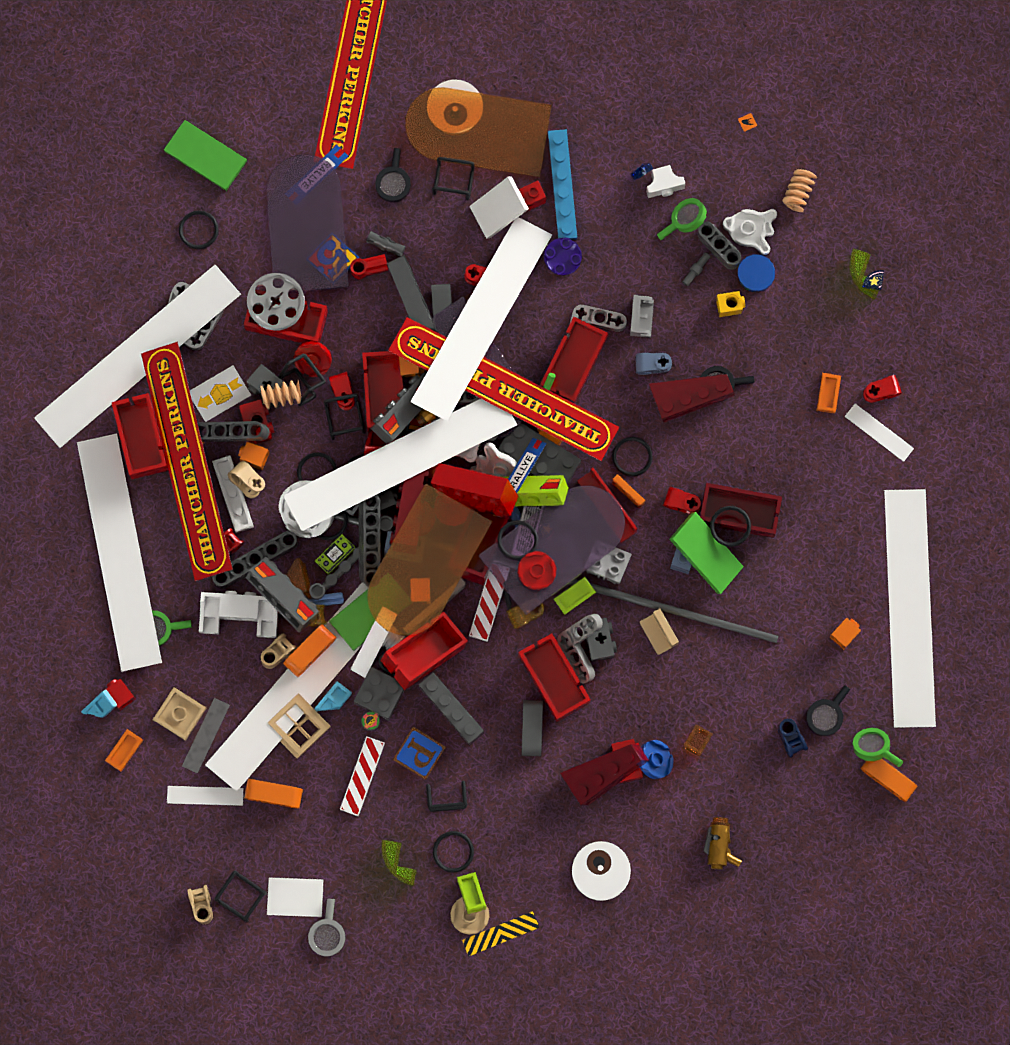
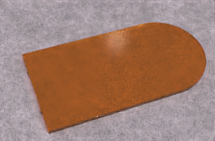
[405,87,551,178]
[367,484,492,635]

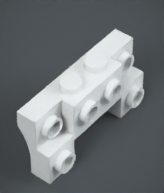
[199,591,278,638]

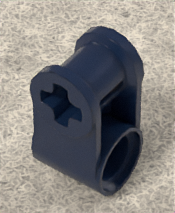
[778,719,808,758]

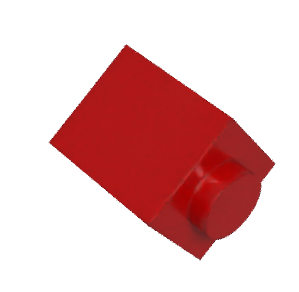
[105,679,136,711]

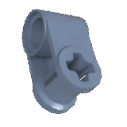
[635,353,672,375]

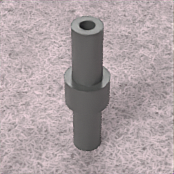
[682,252,710,286]

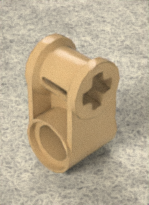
[228,461,265,498]
[261,633,297,669]
[188,885,213,924]

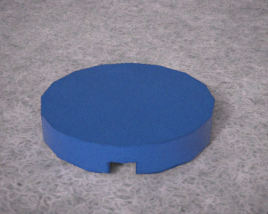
[738,254,775,292]
[640,740,673,779]

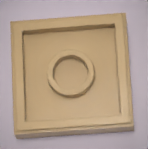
[153,687,207,741]

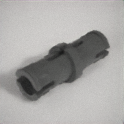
[366,231,406,257]

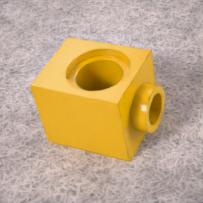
[716,291,745,317]

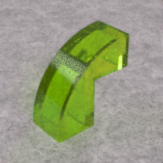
[849,248,882,300]
[382,840,417,887]

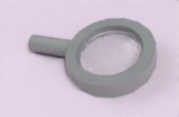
[308,899,345,957]

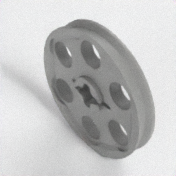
[247,273,305,331]

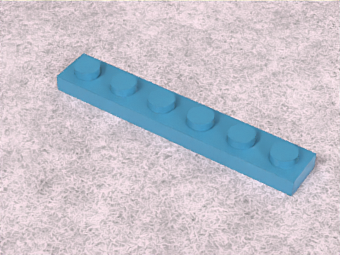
[548,129,577,240]

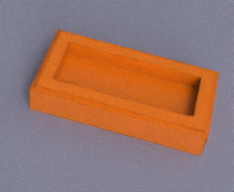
[816,373,841,414]
[612,474,645,508]
[105,729,143,772]

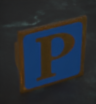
[393,727,446,780]

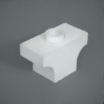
[646,165,685,198]

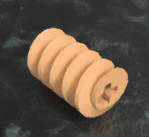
[783,169,817,212]
[260,380,301,409]

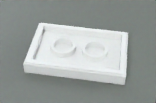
[469,176,529,239]

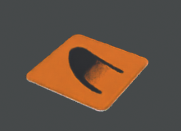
[738,113,757,131]

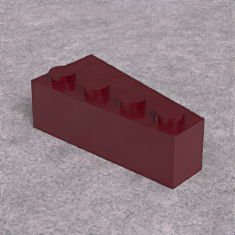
[649,374,735,422]
[390,469,429,555]
[560,744,649,805]

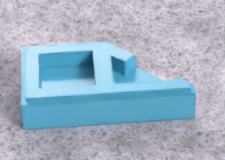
[314,681,352,711]
[81,690,117,717]

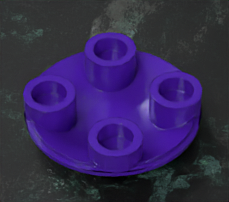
[544,237,582,275]

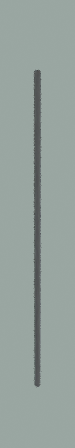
[334,513,778,643]

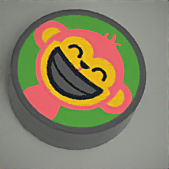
[361,711,381,731]

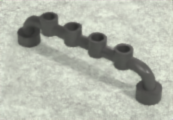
[309,516,393,600]

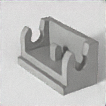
[630,295,654,338]

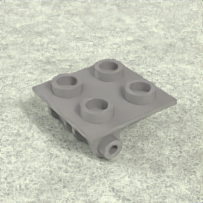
[584,540,632,584]

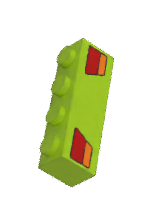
[500,475,569,506]

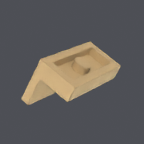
[640,609,679,655]

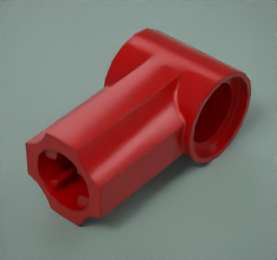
[350,254,389,279]

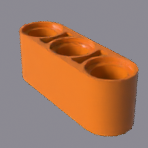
[283,624,337,677]
[860,759,917,802]
[244,779,303,809]

